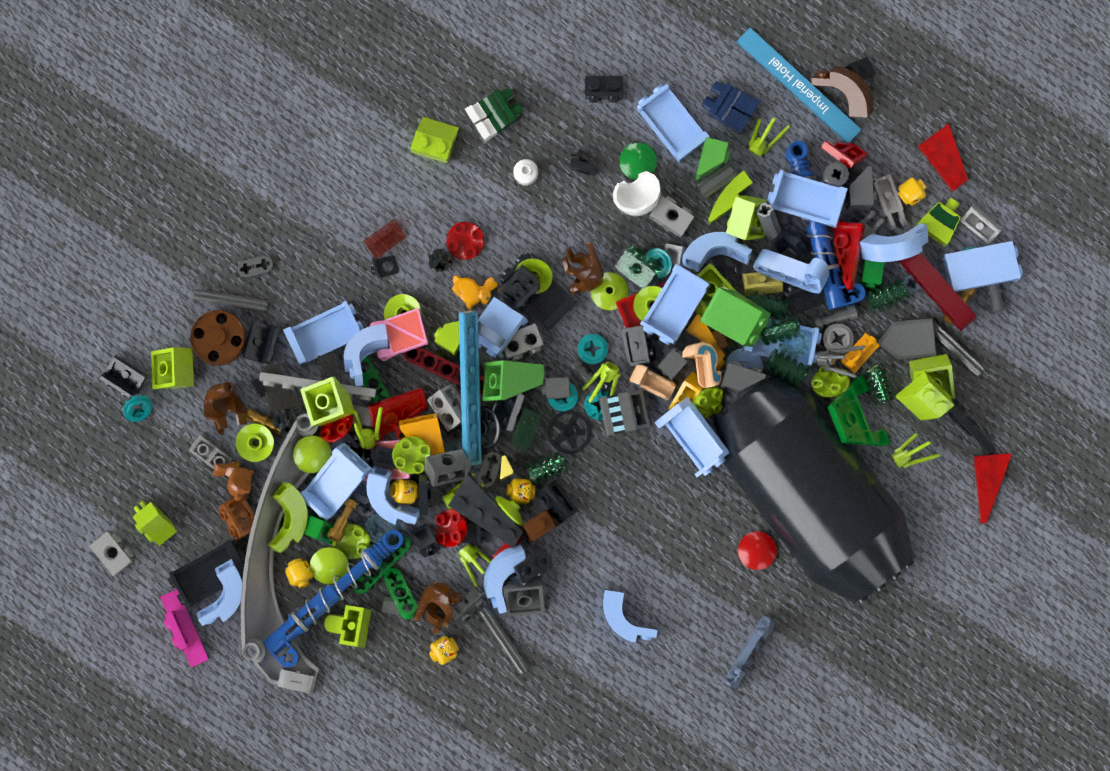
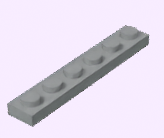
[259,372,376,401]

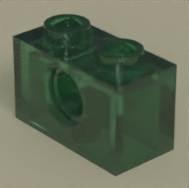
[614,246,663,289]
[510,408,542,452]

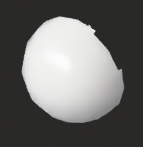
[613,171,661,216]

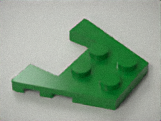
[828,375,890,447]

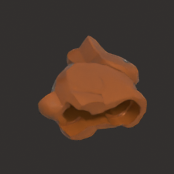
[213,461,254,502]

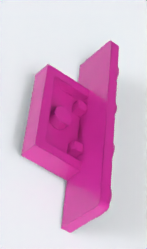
[160,589,209,667]

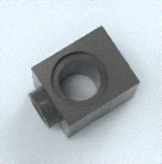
[542,377,570,399]

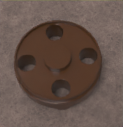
[190,310,247,366]

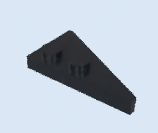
[948,404,996,455]

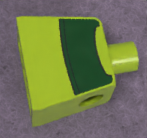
[916,198,960,247]

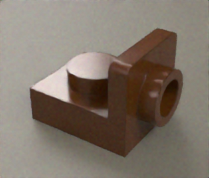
[712,330,736,350]

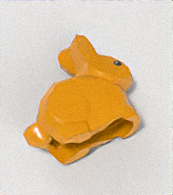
[452,275,498,310]

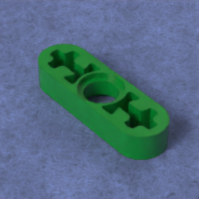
[384,568,417,619]

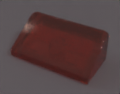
[363,219,406,259]

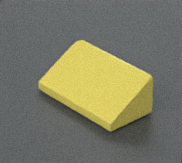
[742,272,783,296]
[500,455,514,481]

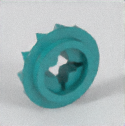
[644,248,673,278]
[577,334,608,364]
[548,382,578,412]
[584,389,610,420]
[122,394,153,422]

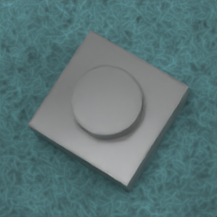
[665,244,686,266]

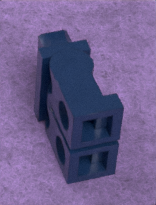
[701,81,760,135]

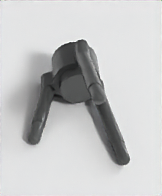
[816,345,865,378]

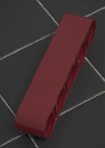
[899,253,976,331]
[403,347,484,396]

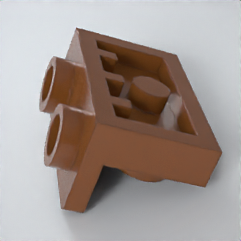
[219,498,255,541]

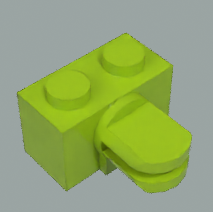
[133,500,177,546]
[324,605,371,648]

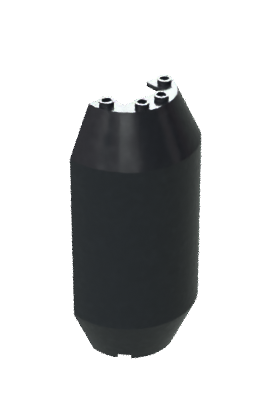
[713,373,914,604]

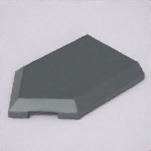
[877,318,936,360]

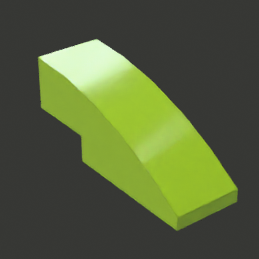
[708,171,753,224]

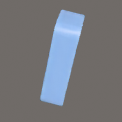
[753,249,829,294]

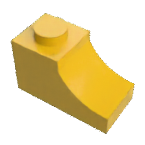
[668,371,704,410]

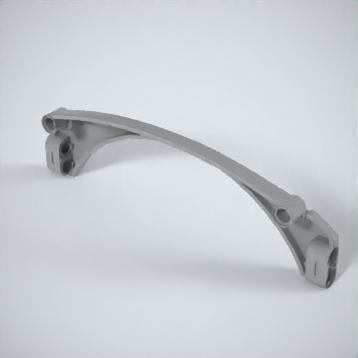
[241,405,373,694]

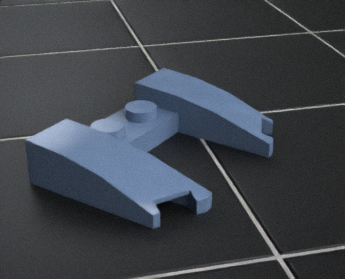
[723,616,776,690]

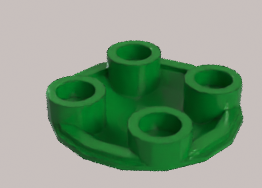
[619,143,657,180]

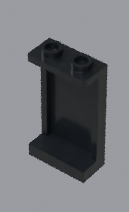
[501,253,576,330]
[168,540,244,607]

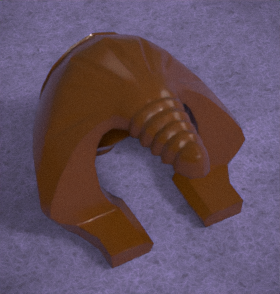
[562,242,604,295]
[203,381,248,435]
[414,582,462,634]

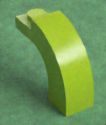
[268,482,308,553]

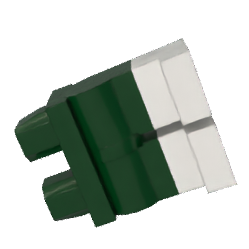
[465,88,524,142]

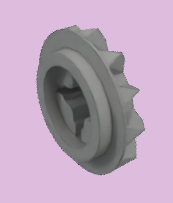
[823,323,854,354]

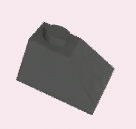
[503,575,545,617]

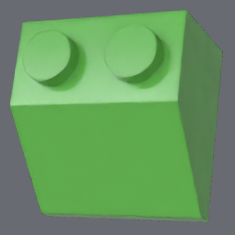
[695,137,731,181]

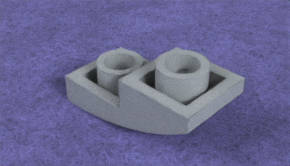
[188,435,232,470]

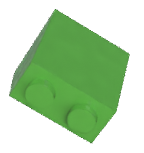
[700,287,771,347]
[482,361,545,401]

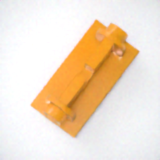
[840,333,880,374]

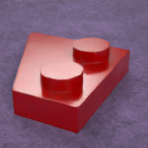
[821,141,868,169]

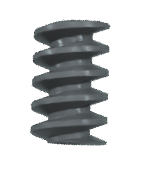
[820,162,849,188]

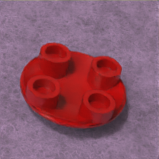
[446,222,484,260]
[321,414,353,442]
[435,509,467,548]
[738,531,777,570]

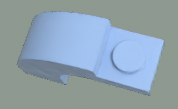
[860,223,929,262]
[682,232,752,272]
[344,324,388,386]
[367,465,421,524]
[484,544,526,614]
[197,559,242,626]
[603,590,657,642]

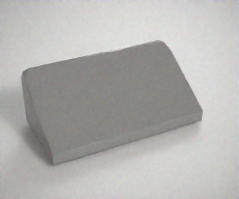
[959,204,1003,245]

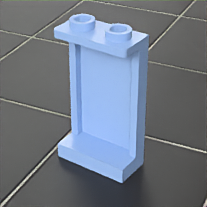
[637,84,709,163]
[767,169,847,228]
[942,241,1023,294]
[640,264,711,345]
[283,301,364,366]
[742,319,821,367]
[654,397,729,477]
[300,443,372,521]

